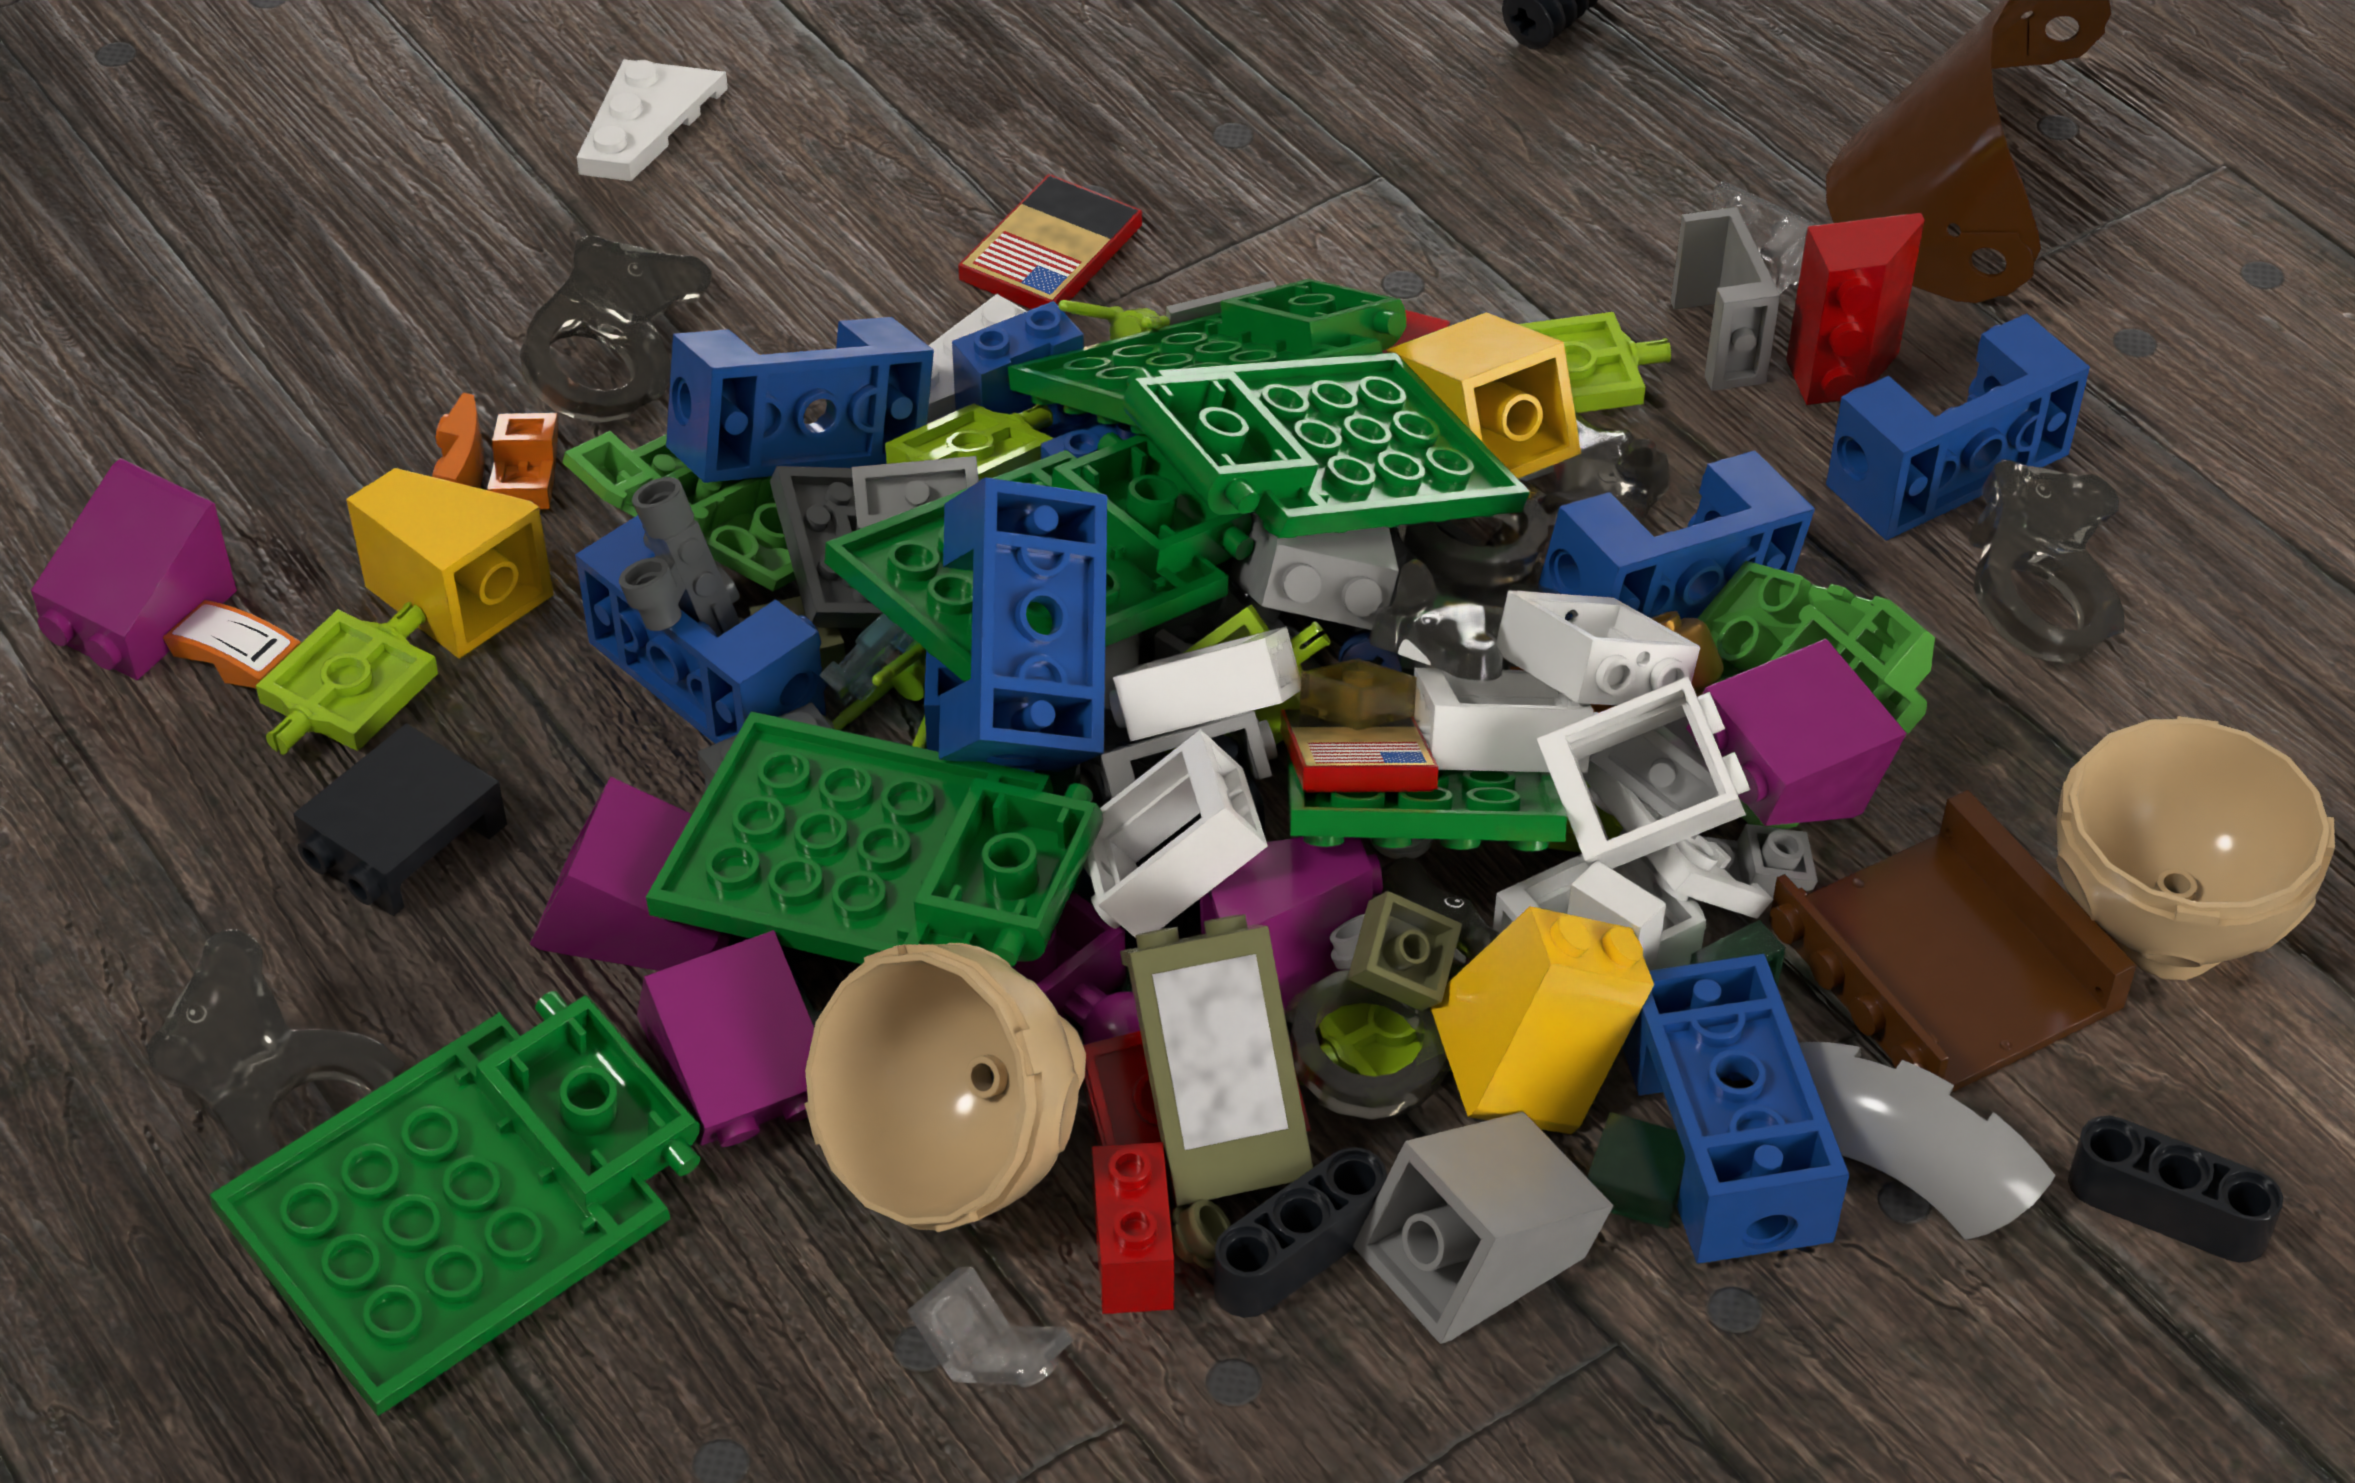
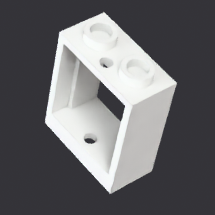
[1494,590,1700,705]
[1109,626,1303,742]
[1411,667,1598,773]
[1536,676,1750,869]
[1084,729,1268,938]
[1492,854,1706,971]

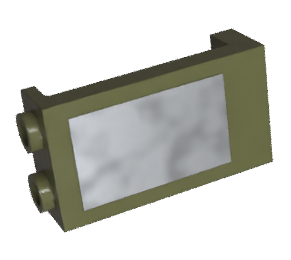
[1120,914,1313,1206]

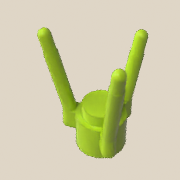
[1058,300,1170,340]
[832,641,927,749]

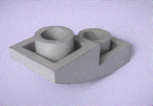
[1695,824,1818,901]

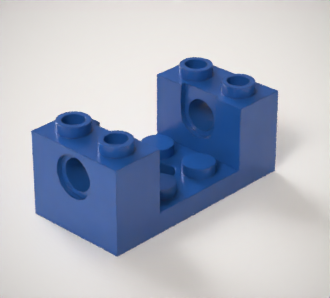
[952,301,1139,459]
[1826,313,2090,541]
[666,317,934,483]
[1536,450,1815,621]
[939,477,1107,773]
[575,515,826,744]
[1622,954,1849,1264]

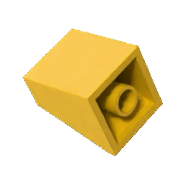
[1387,312,1581,479]
[346,468,554,659]
[1430,906,1654,1134]

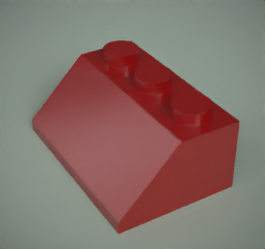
[1786,213,1925,405]

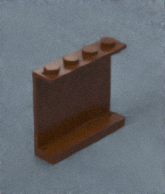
[1769,790,2137,1093]

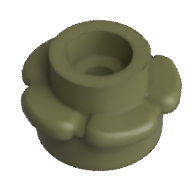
[1171,1199,1231,1268]

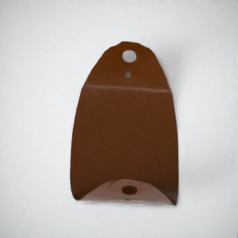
[1826,0,2111,303]

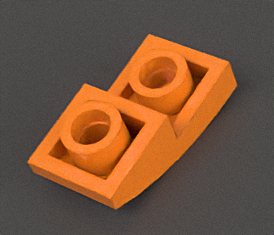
[432,392,485,488]

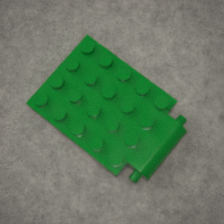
[1008,279,1407,434]
[1123,352,1530,538]
[824,432,1254,682]
[1286,678,1567,851]
[646,711,1104,967]
[210,991,701,1416]

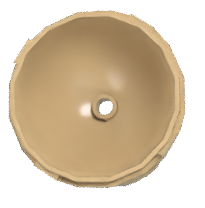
[2056,716,2335,980]
[804,943,1086,1233]

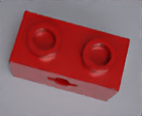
[1092,1142,1174,1314]

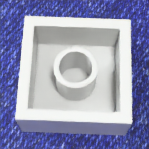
[1567,860,1666,967]

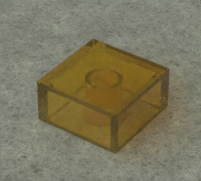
[1299,658,1417,731]

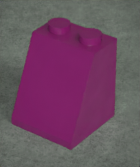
[31,458,237,680]
[1686,639,1907,826]
[529,776,732,971]
[1200,837,1383,1018]
[637,930,814,1147]

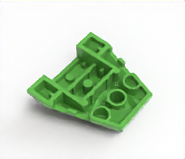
[562,431,853,591]
[1697,561,1935,829]

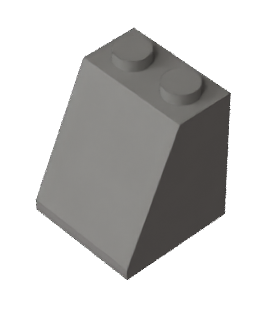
[1229,512,1399,632]
[1353,1112,1614,1344]

